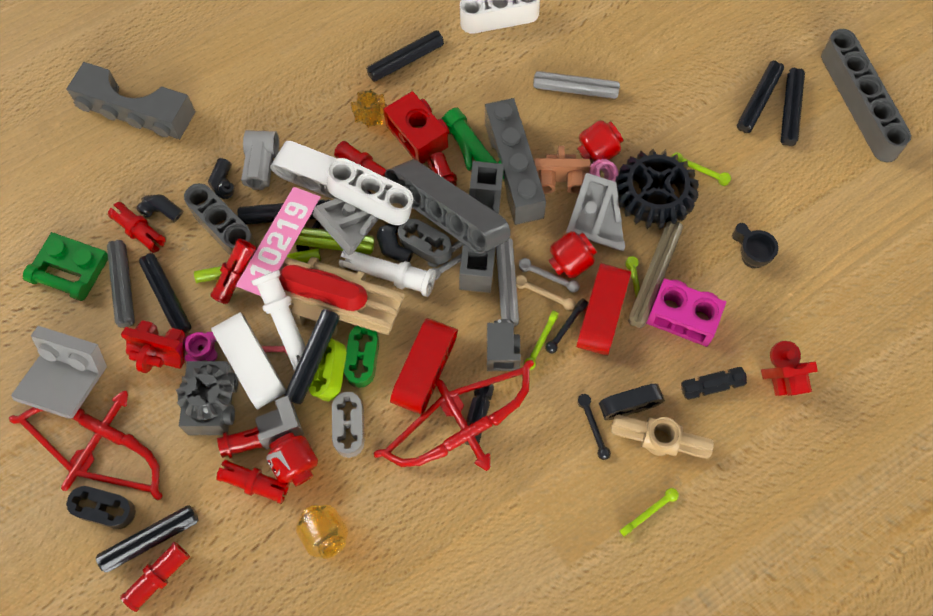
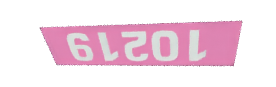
[236,187,321,296]

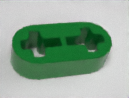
[344,326,379,388]

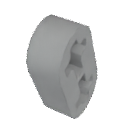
[332,392,365,458]

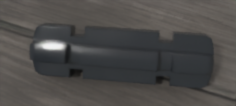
[681,367,747,400]
[464,381,494,445]

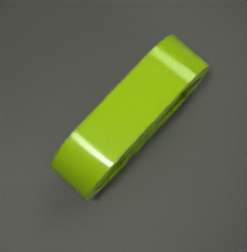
[309,338,346,402]

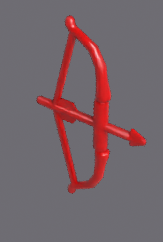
[374,360,534,471]
[9,390,163,500]

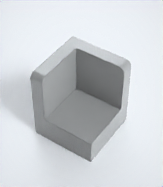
[255,395,304,450]

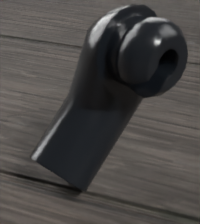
[208,158,235,199]
[136,194,184,222]
[377,224,413,262]

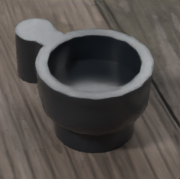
[732,223,779,268]

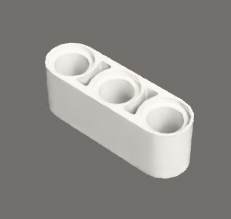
[460,0,540,34]
[270,141,347,199]
[327,158,413,225]
[211,312,286,410]

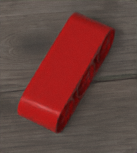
[576,263,632,356]
[390,318,458,415]

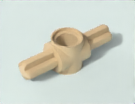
[611,415,714,459]

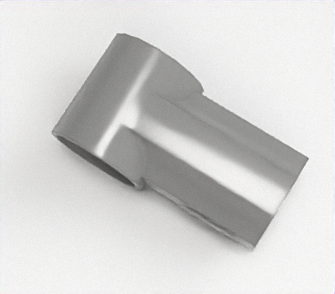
[241,130,279,190]

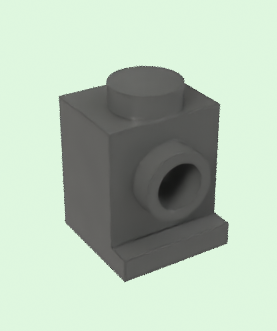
[487,319,521,371]

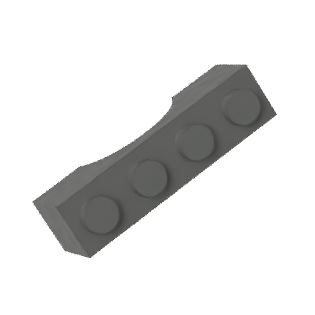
[66,62,196,140]
[485,98,546,225]
[459,161,504,293]

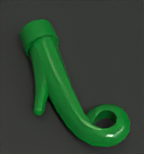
[441,107,504,179]

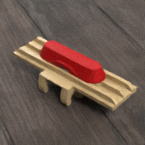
[279,257,405,336]

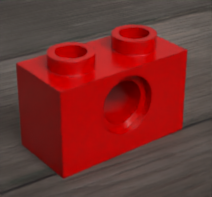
[383,91,449,164]

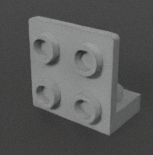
[11,326,107,419]

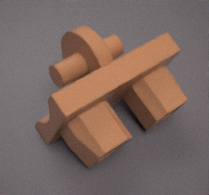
[534,146,590,194]

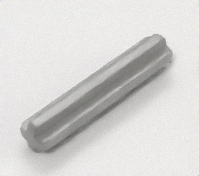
[533,71,620,99]
[496,238,519,327]

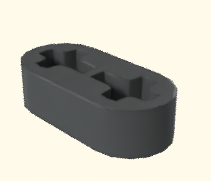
[398,219,452,264]

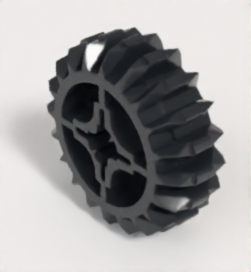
[615,149,699,230]

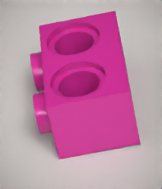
[646,278,726,347]

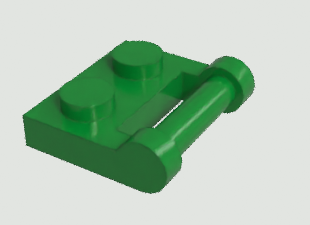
[22,232,108,301]

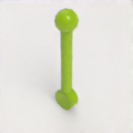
[671,152,731,186]
[625,256,640,298]
[523,310,559,370]
[619,488,679,537]

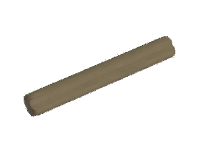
[628,221,683,328]

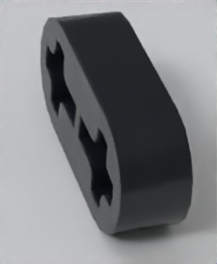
[599,383,665,420]
[66,486,136,529]

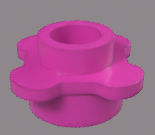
[184,332,218,362]

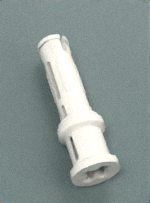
[339,250,436,297]
[251,270,306,371]

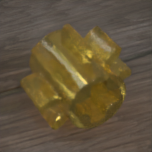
[351,89,387,128]

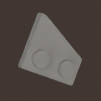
[566,173,625,251]
[313,190,379,256]

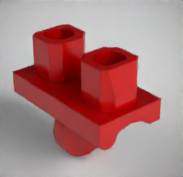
[121,320,186,374]
[761,341,818,396]

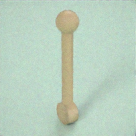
[516,275,576,311]

